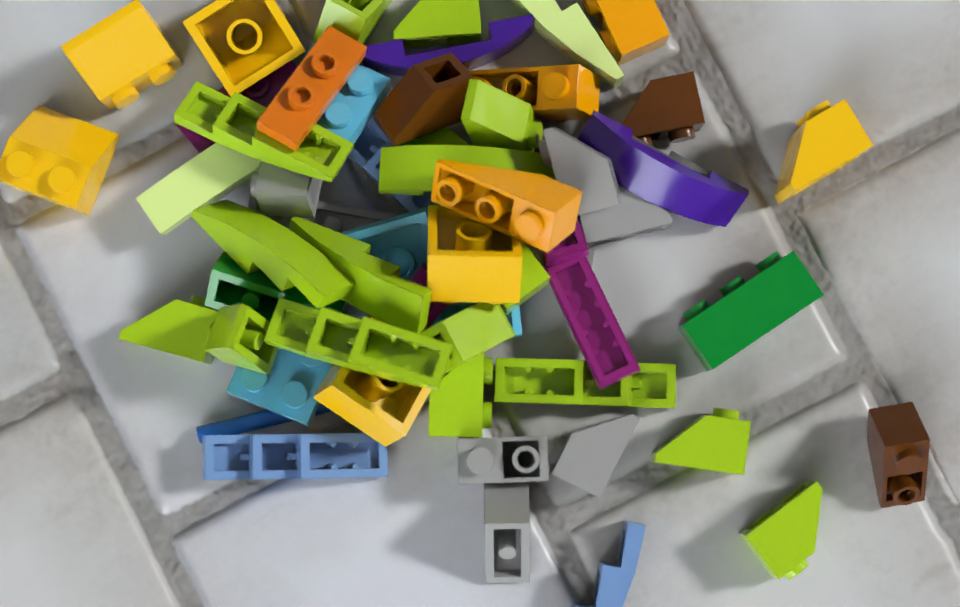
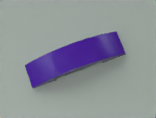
[362,14,533,76]
[576,110,749,227]

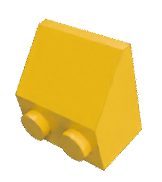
[60,0,183,110]
[183,0,306,97]
[774,99,873,204]
[0,105,120,215]
[427,205,523,305]
[313,315,431,447]

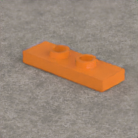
[257,26,367,151]

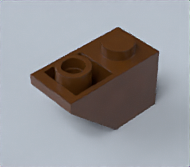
[373,52,474,146]
[622,71,705,146]
[867,402,930,508]

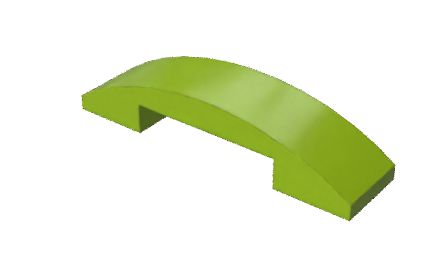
[379,145,556,195]

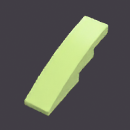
[508,0,624,89]
[136,143,261,235]

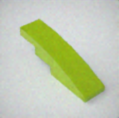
[174,81,354,182]
[191,199,355,309]
[289,216,432,334]
[264,298,453,391]
[494,358,677,409]

